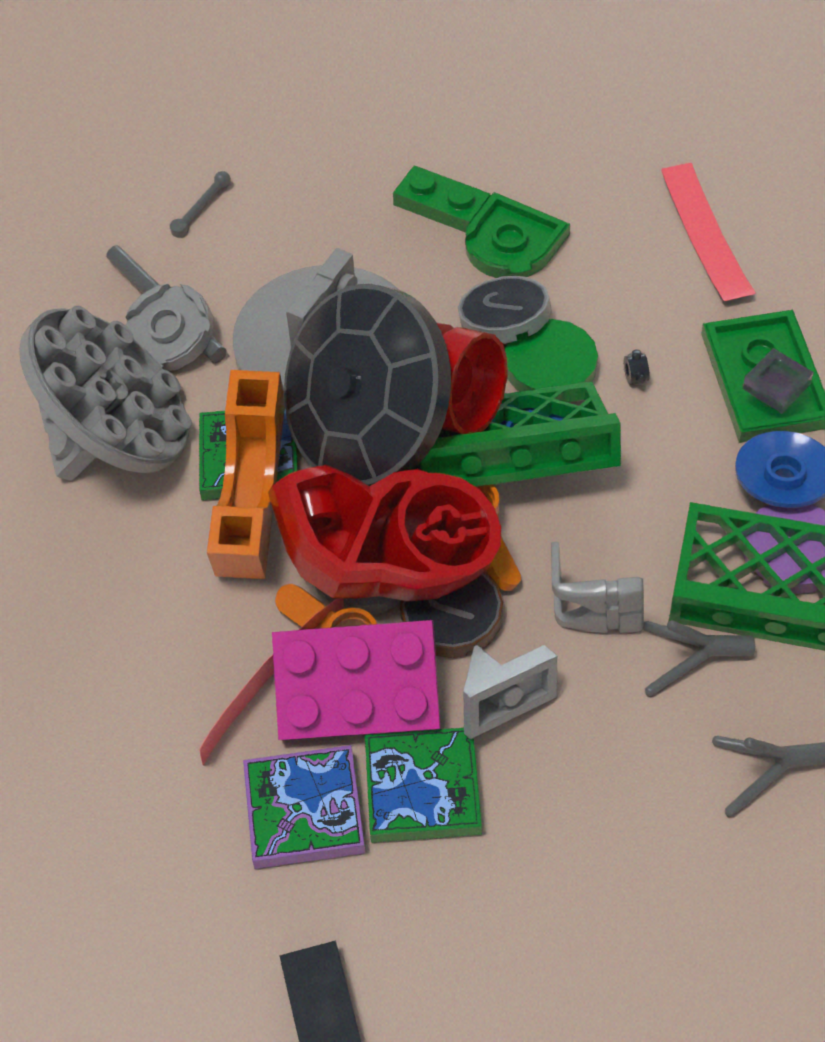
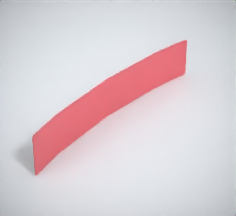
[661,163,756,301]
[199,598,344,765]

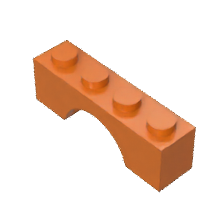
[207,370,285,579]

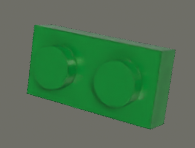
[393,165,491,233]

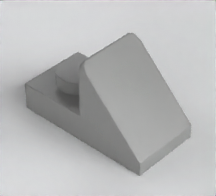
[463,645,558,739]

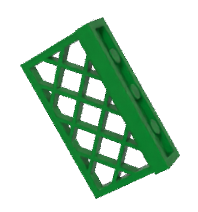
[418,382,621,487]
[668,502,825,651]

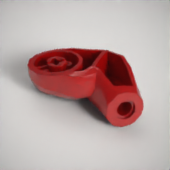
[268,465,501,602]

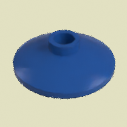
[735,431,825,508]

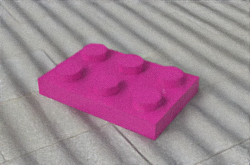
[272,620,441,740]

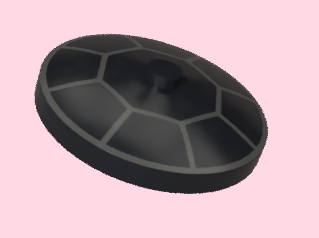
[284,284,451,486]

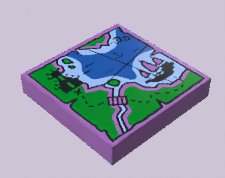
[243,745,365,869]

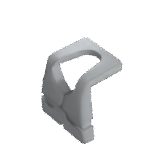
[551,542,644,633]

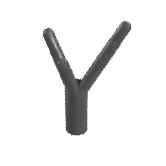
[643,620,755,696]
[712,736,825,817]

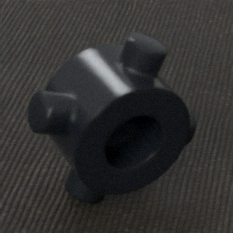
[623,349,650,384]

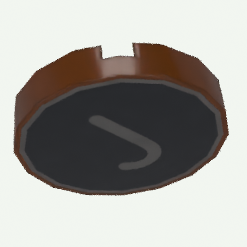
[400,572,503,658]

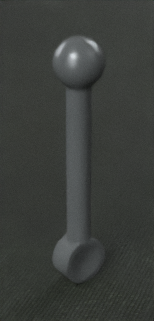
[170,171,231,238]

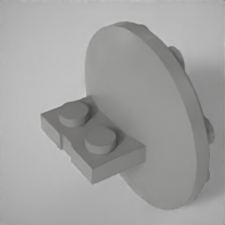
[233,248,399,389]
[19,306,192,481]

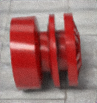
[436,322,508,435]

